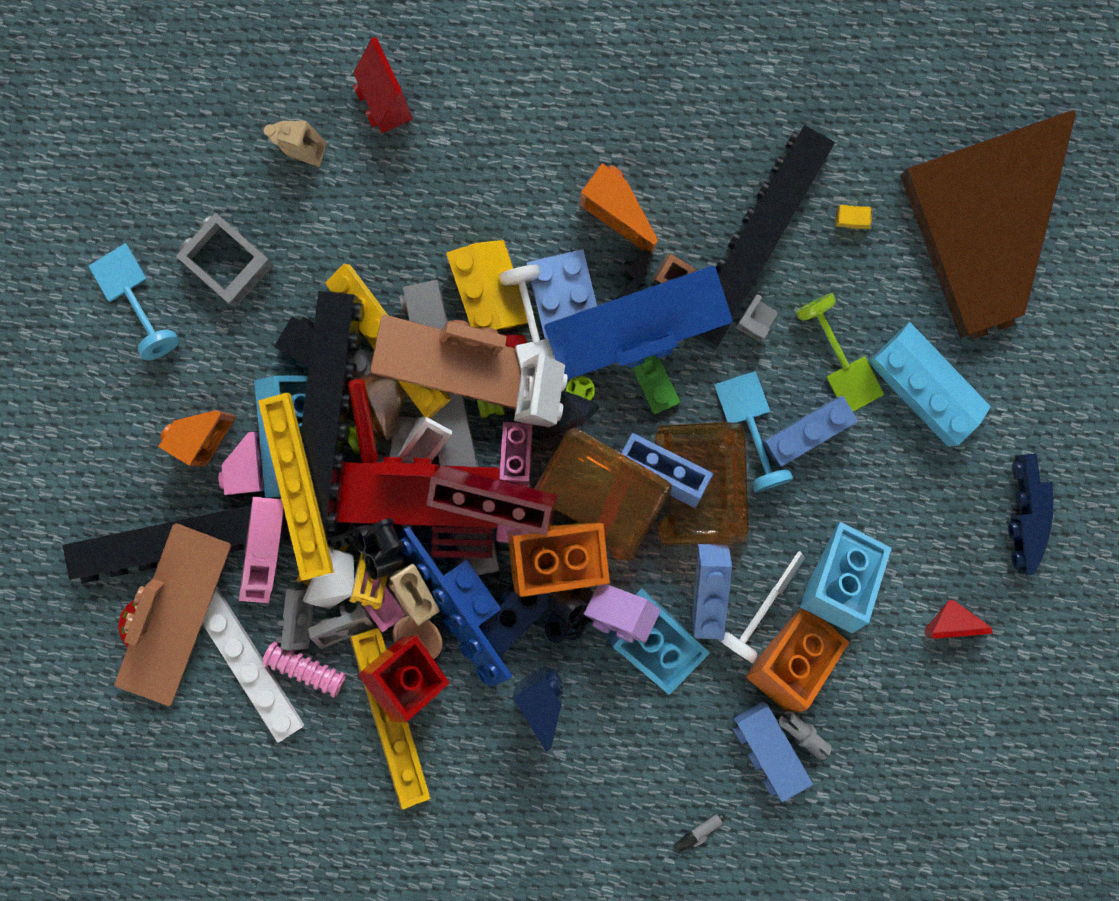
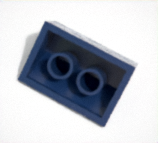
[513,665,563,751]

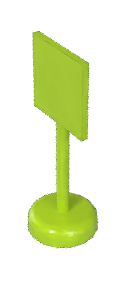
[795,293,884,412]

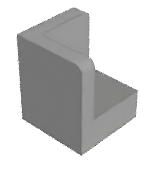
[735,294,778,342]

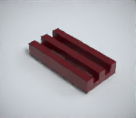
[431,526,493,558]

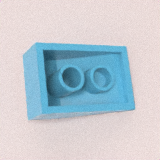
[800,522,892,634]
[601,588,710,695]

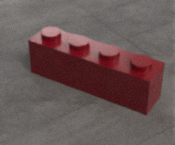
[426,466,558,536]

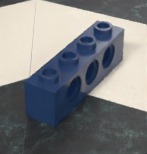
[479,586,552,655]

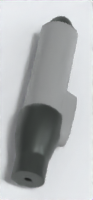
[674,814,726,853]

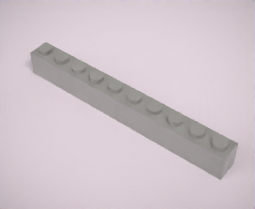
[399,280,501,575]

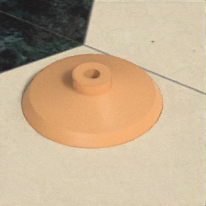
[393,616,443,659]

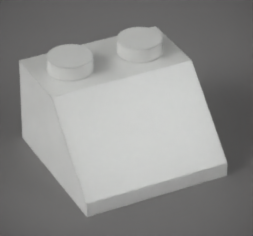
[514,353,567,427]

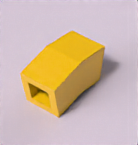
[835,205,873,229]

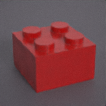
[358,635,450,722]

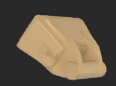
[264,120,327,167]
[388,564,440,626]

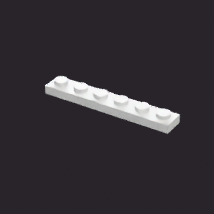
[203,586,304,743]

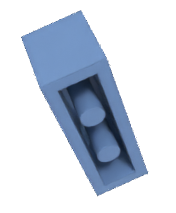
[762,396,858,468]
[617,433,713,509]
[691,544,732,639]
[733,701,813,802]

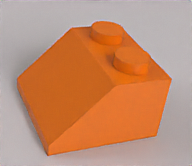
[158,410,236,467]

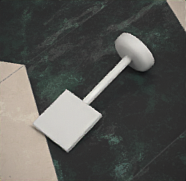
[499,265,555,370]
[718,551,805,663]

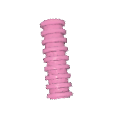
[262,641,346,698]

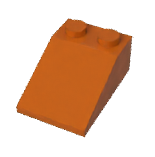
[580,163,658,256]
[507,523,610,597]
[746,608,849,714]

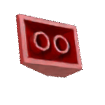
[352,37,413,134]

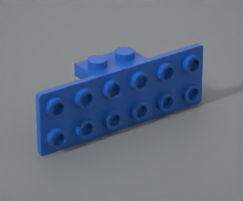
[544,265,733,380]
[398,527,512,687]

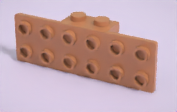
[370,315,521,409]
[114,523,231,706]

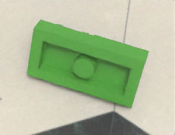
[631,355,681,415]

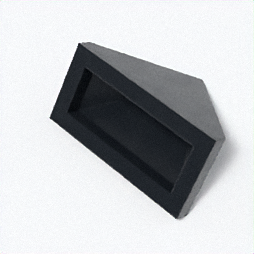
[540,391,599,441]

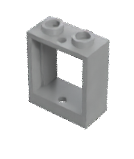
[176,212,274,307]

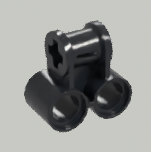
[352,518,406,580]
[545,587,594,643]

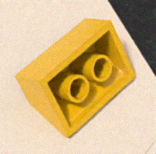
[446,240,528,334]

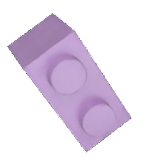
[584,584,661,643]

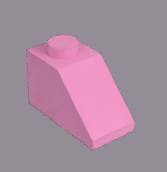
[218,432,264,495]

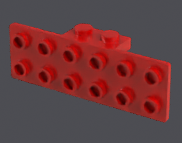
[335,457,500,528]

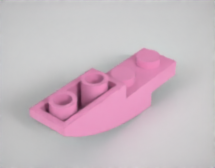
[496,422,533,543]
[239,497,284,603]

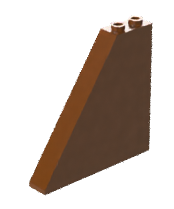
[900,109,1076,340]

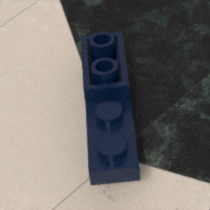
[1008,453,1054,575]

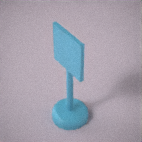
[89,243,180,360]
[714,371,793,493]

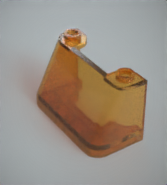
[655,422,749,545]
[534,428,672,562]

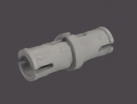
[779,710,832,760]

